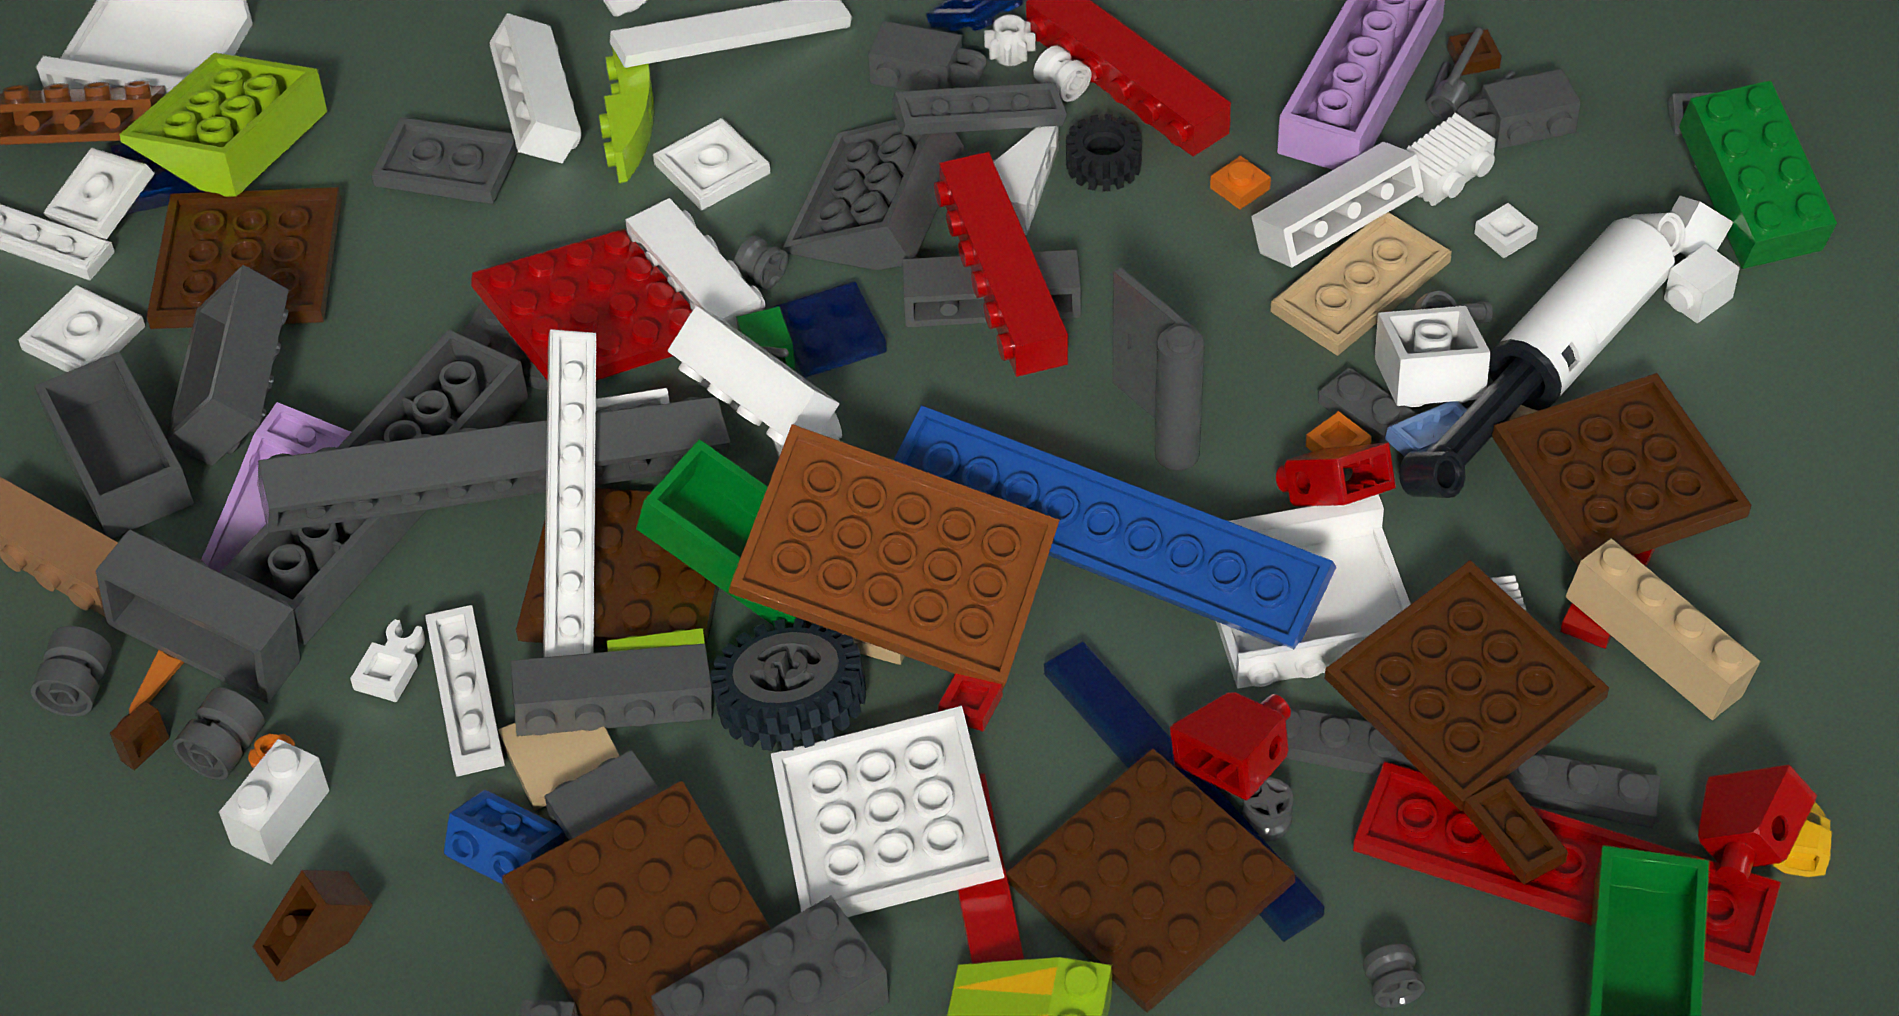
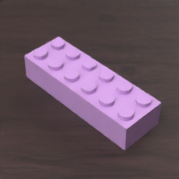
[1277,0,1445,170]

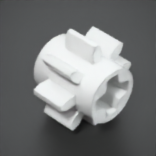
[984,15,1036,66]

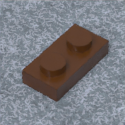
[1463,778,1568,885]

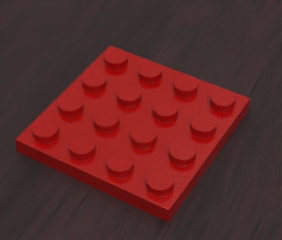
[471,229,692,381]

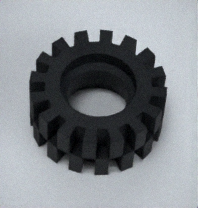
[1066,114,1142,191]

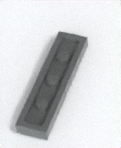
[892,83,1067,136]

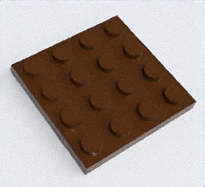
[147,187,342,329]
[1492,373,1752,567]
[516,488,719,648]
[1324,560,1609,811]
[1006,749,1295,1013]
[502,781,771,1016]

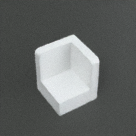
[1670,196,1733,257]

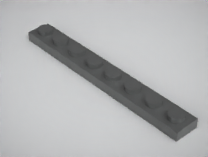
[1285,707,1661,828]

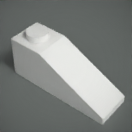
[994,126,1059,235]

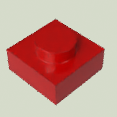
[938,673,1003,732]

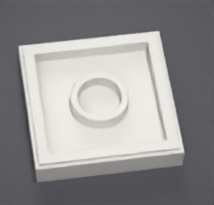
[653,118,770,211]
[44,148,155,240]
[18,285,145,372]

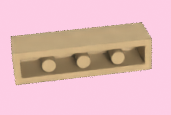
[1565,538,1761,720]

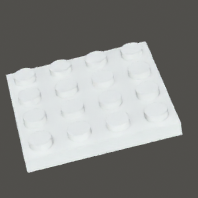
[771,706,1005,917]

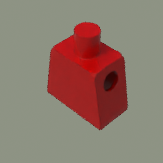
[1276,442,1396,506]
[1170,692,1291,801]
[1698,764,1817,885]

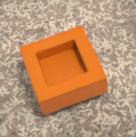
[1210,156,1271,210]
[1305,411,1372,452]

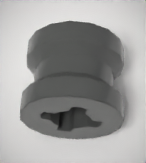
[734,236,788,289]
[1242,777,1294,841]
[1363,944,1425,1008]

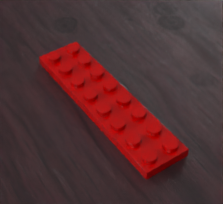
[1353,762,1781,976]

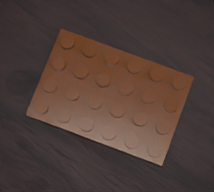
[728,424,1060,689]

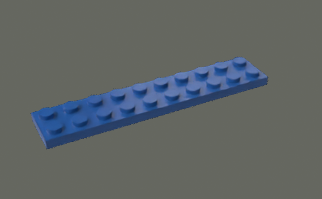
[894,405,1337,649]

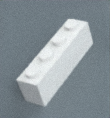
[489,13,581,163]
[1251,142,1424,267]
[625,198,765,330]
[668,305,840,446]

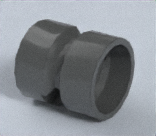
[31,626,112,717]
[173,687,265,781]

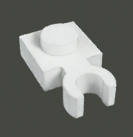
[350,619,425,702]

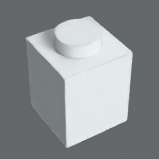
[1664,244,1740,324]

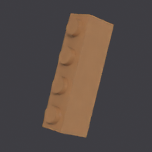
[0,477,118,617]

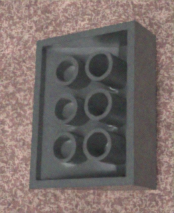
[783,120,965,270]

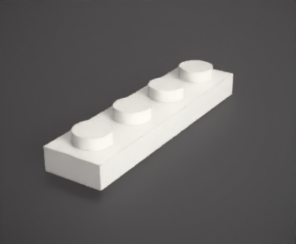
[425,605,505,777]

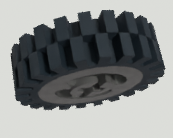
[711,618,867,751]

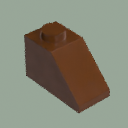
[252,870,373,981]

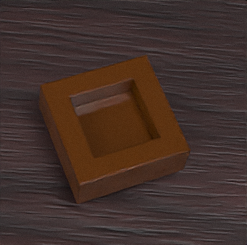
[1447,29,1502,76]
[109,701,169,771]

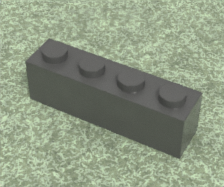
[902,249,1081,327]
[510,644,711,736]

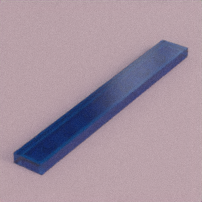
[1044,641,1325,942]

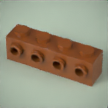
[0,80,166,145]

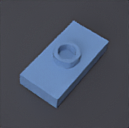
[1385,401,1468,456]

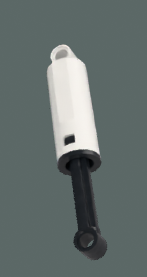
[1399,213,1685,498]

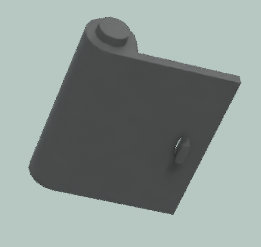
[1113,267,1204,471]

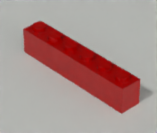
[1026,0,1231,157]
[934,152,1068,377]

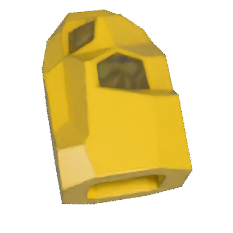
[1773,802,1832,877]

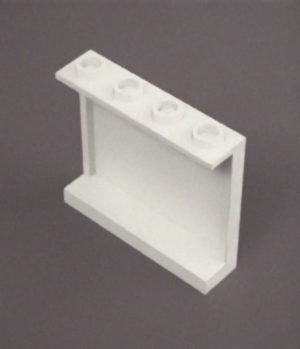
[36,0,252,94]
[1216,494,1411,689]

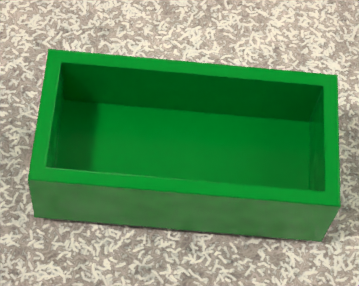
[1679,80,1837,269]
[636,439,797,628]
[1584,845,1709,1016]

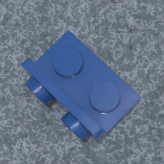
[444,790,565,885]

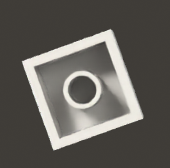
[1375,306,1490,407]

